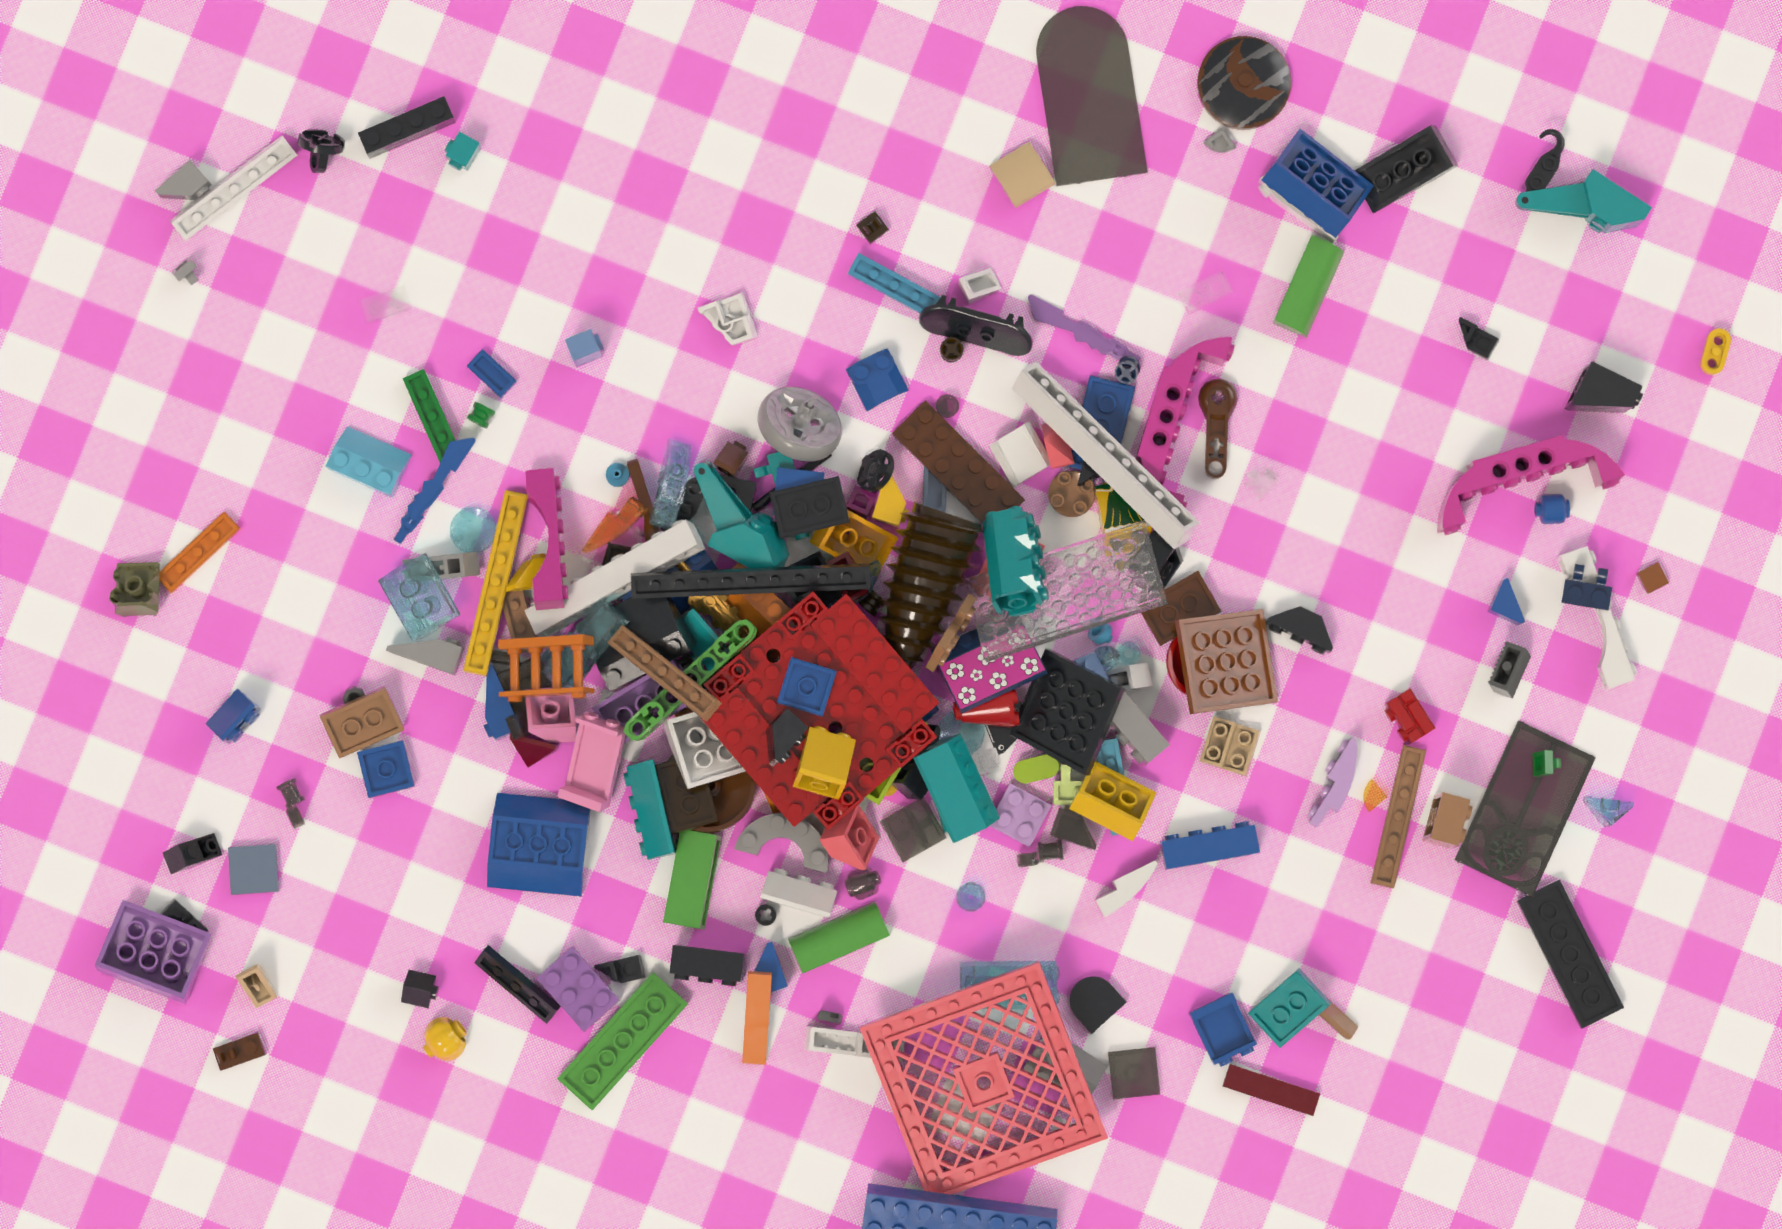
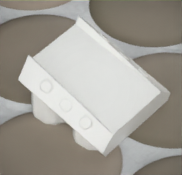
[990,422,1050,487]

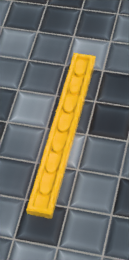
[463,490,528,677]

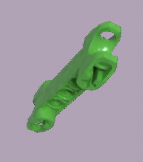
[624,619,758,741]

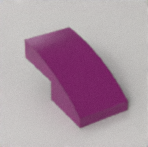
[845,485,877,537]

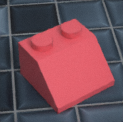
[820,804,880,870]

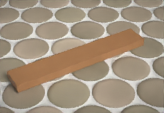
[607,625,722,722]
[1370,745,1426,889]

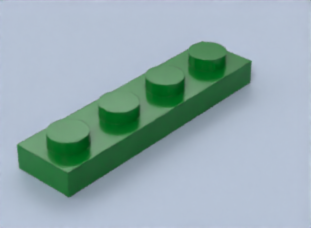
[402,369,456,463]

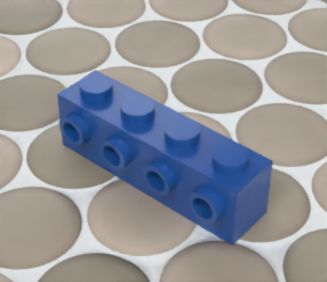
[1160,821,1260,870]

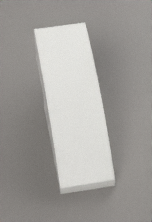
[1095,860,1158,918]

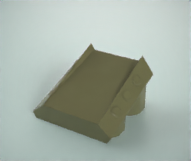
[109,562,160,617]

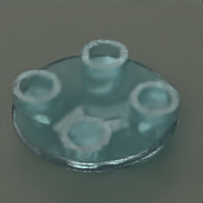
[450,507,497,553]
[939,711,985,755]

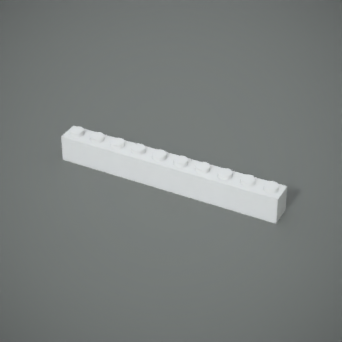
[1012,362,1200,549]

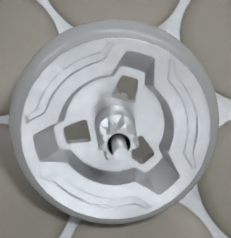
[757,387,842,462]

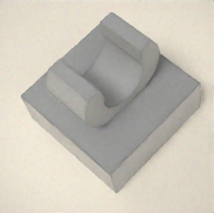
[171,257,199,285]

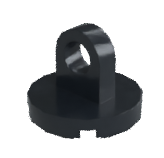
[297,129,345,173]

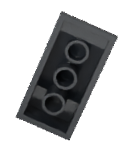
[1355,125,1459,214]

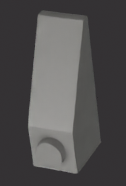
[403,552,480,583]
[386,637,464,676]

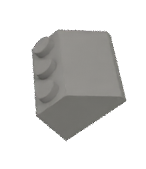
[1022,1037,1108,1094]

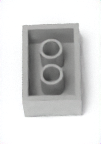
[1109,691,1170,766]

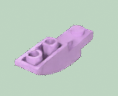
[1307,737,1357,828]

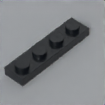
[474,945,561,1024]

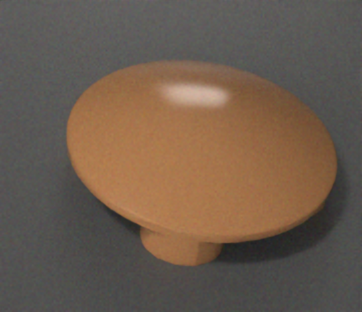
[1048,471,1095,517]

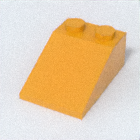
[809,509,898,579]

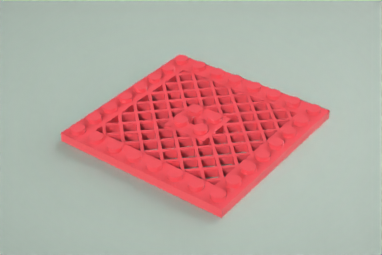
[860,961,1108,1195]

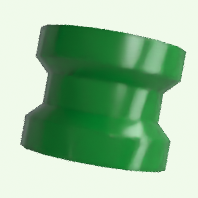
[466,401,496,429]

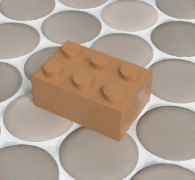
[1422,792,1473,848]

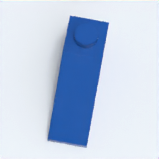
[484,663,522,741]

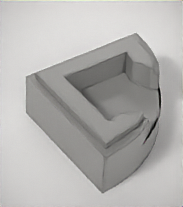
[1203,128,1236,153]

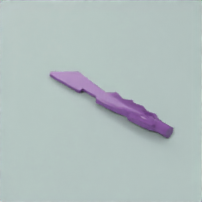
[1028,294,1141,361]

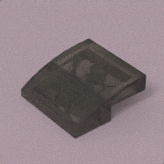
[879,797,947,863]

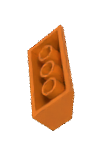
[726,562,790,661]

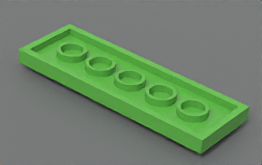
[557,972,688,1111]

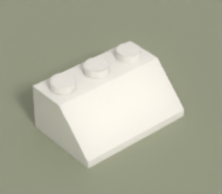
[760,868,837,919]

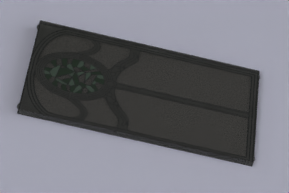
[1454,720,1596,897]

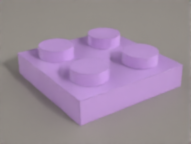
[990,783,1052,847]

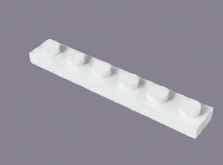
[170,136,298,241]

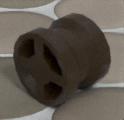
[940,337,963,363]
[857,589,884,617]

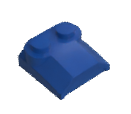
[846,348,909,412]

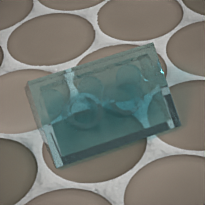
[378,553,461,642]

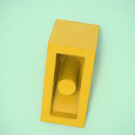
[872,476,909,528]
[505,553,546,592]

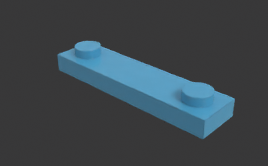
[847,253,940,314]

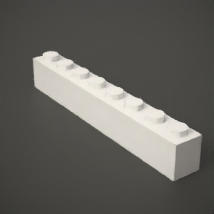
[524,520,705,637]

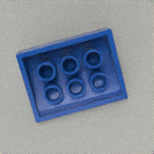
[1261,128,1374,238]

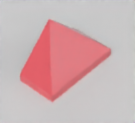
[1042,423,1074,469]

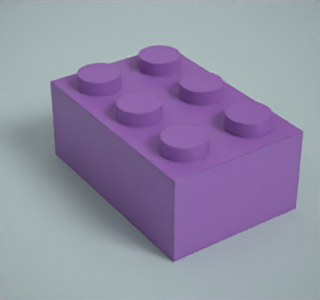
[536,946,620,1032]

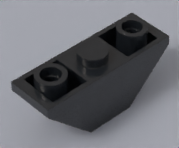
[1265,606,1333,655]

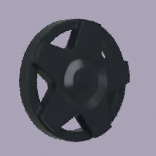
[857,449,894,492]

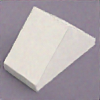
[958,268,1001,305]

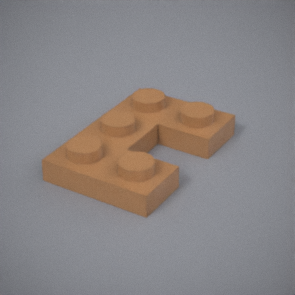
[925,594,977,672]

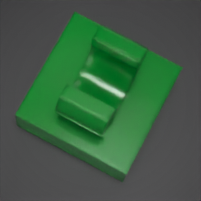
[1532,750,1561,777]

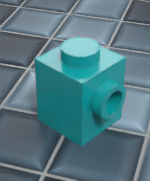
[444,131,481,171]

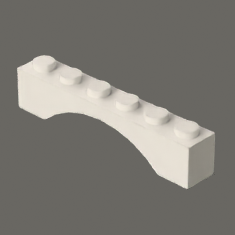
[1557,546,1637,690]

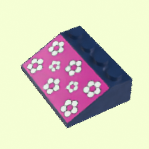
[930,613,1048,714]

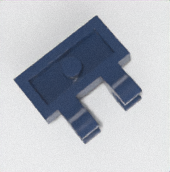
[1561,564,1613,611]

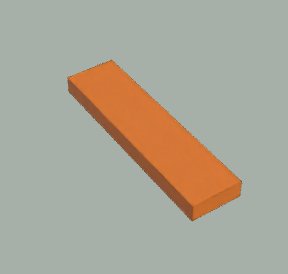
[160,512,241,594]
[742,971,772,1065]

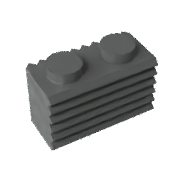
[1488,642,1531,699]

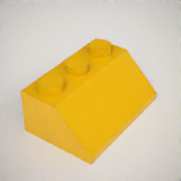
[1069,761,1157,841]

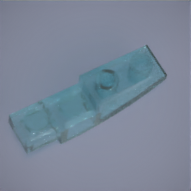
[649,438,691,530]

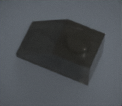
[1049,805,1097,851]

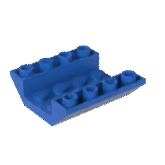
[487,793,591,897]

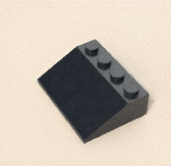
[582,597,697,691]

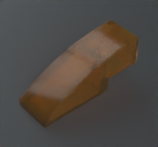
[582,497,649,553]

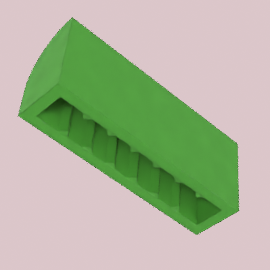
[1273,235,1344,338]
[663,830,722,930]
[788,901,890,974]

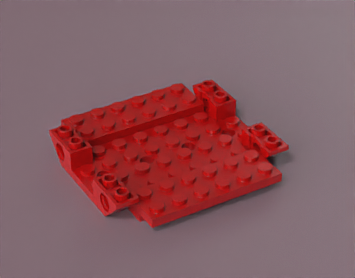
[701,591,939,830]

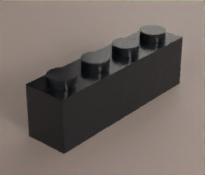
[358,96,456,159]

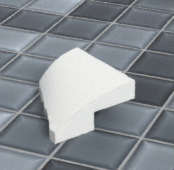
[698,293,758,345]

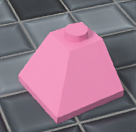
[525,686,576,743]

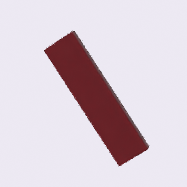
[1222,1064,1320,1116]

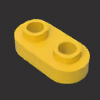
[1700,328,1731,375]

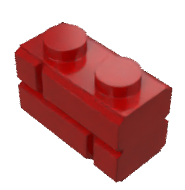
[1384,688,1435,744]

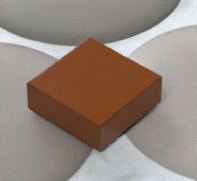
[1636,562,1669,594]

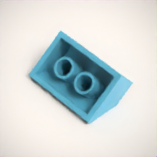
[325,426,412,498]

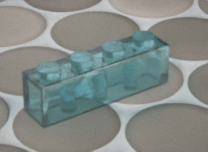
[541,600,629,688]

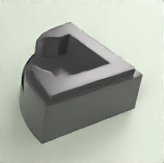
[818,1010,843,1024]

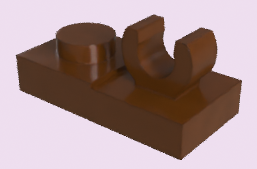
[212,1033,266,1071]

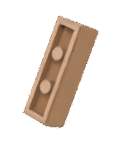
[1319,998,1358,1040]

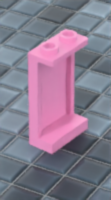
[558,712,626,812]

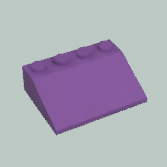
[95,900,212,1005]

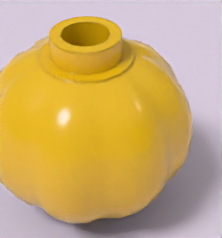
[423,1017,467,1061]

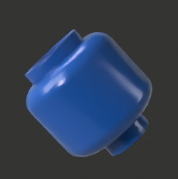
[1534,494,1570,525]

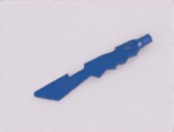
[393,437,476,544]

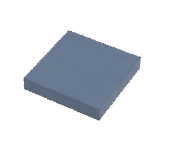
[228,844,279,895]

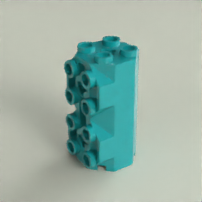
[982,506,1049,617]

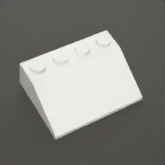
[663,712,745,789]

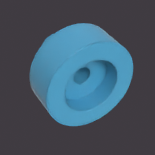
[606,463,630,487]
[1088,620,1113,645]

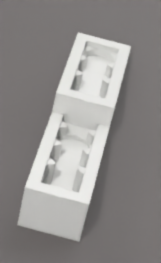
[804,1026,905,1062]

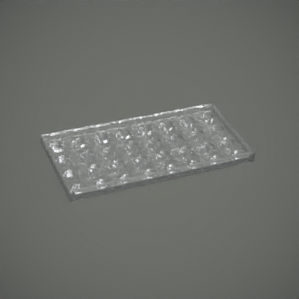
[966,520,1168,662]

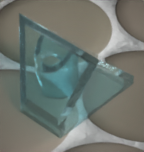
[1583,796,1634,828]

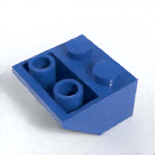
[205,688,261,744]

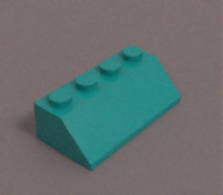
[683,609,732,671]
[913,733,1000,843]
[623,759,676,860]

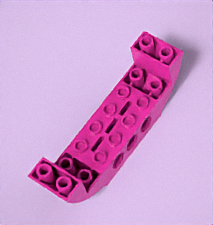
[1135,337,1235,508]
[1437,435,1625,536]

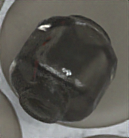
[844,866,882,900]

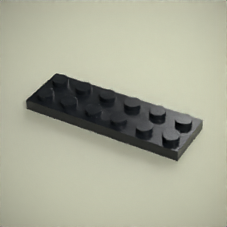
[1516,880,1624,1029]

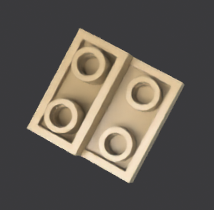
[990,142,1056,208]
[1199,716,1261,777]

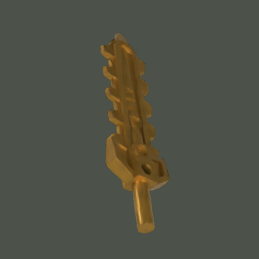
[675,561,773,663]

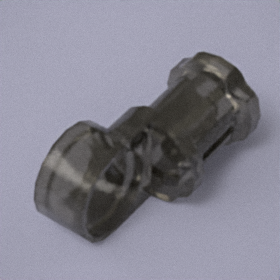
[276,778,306,829]
[1016,839,1064,867]

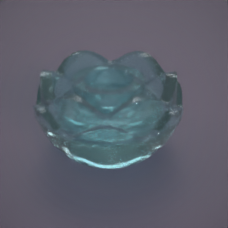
[1094,645,1120,671]
[956,882,985,912]

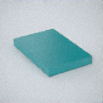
[1248,968,1331,1048]

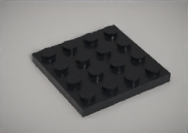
[1010,648,1125,775]

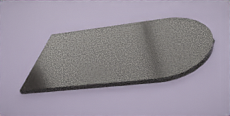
[1036,6,1148,187]

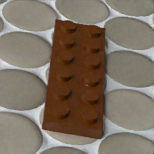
[892,400,1025,524]

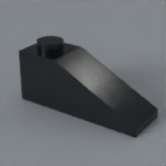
[891,724,941,800]

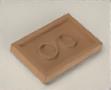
[320,686,405,759]

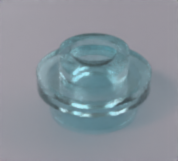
[1117,641,1141,665]

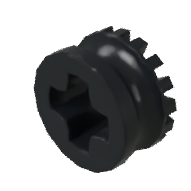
[755,904,776,926]

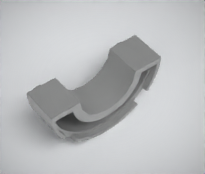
[734,813,828,873]

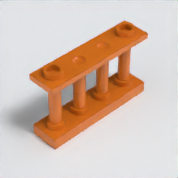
[498,634,595,702]

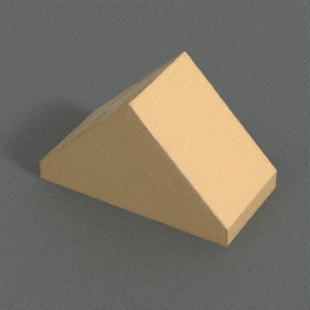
[235,964,277,1008]

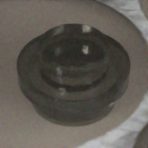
[936,394,959,418]

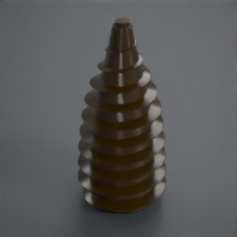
[877,502,984,670]

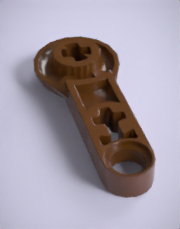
[1198,378,1238,479]
[626,458,660,542]

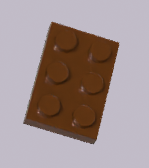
[1137,571,1222,646]

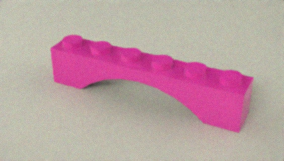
[525,468,568,611]

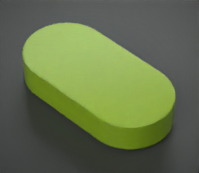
[1013,754,1061,784]

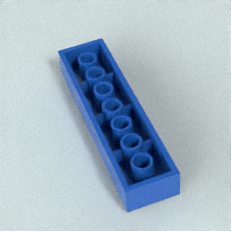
[862,1183,1058,1229]

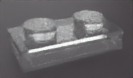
[360,285,413,323]

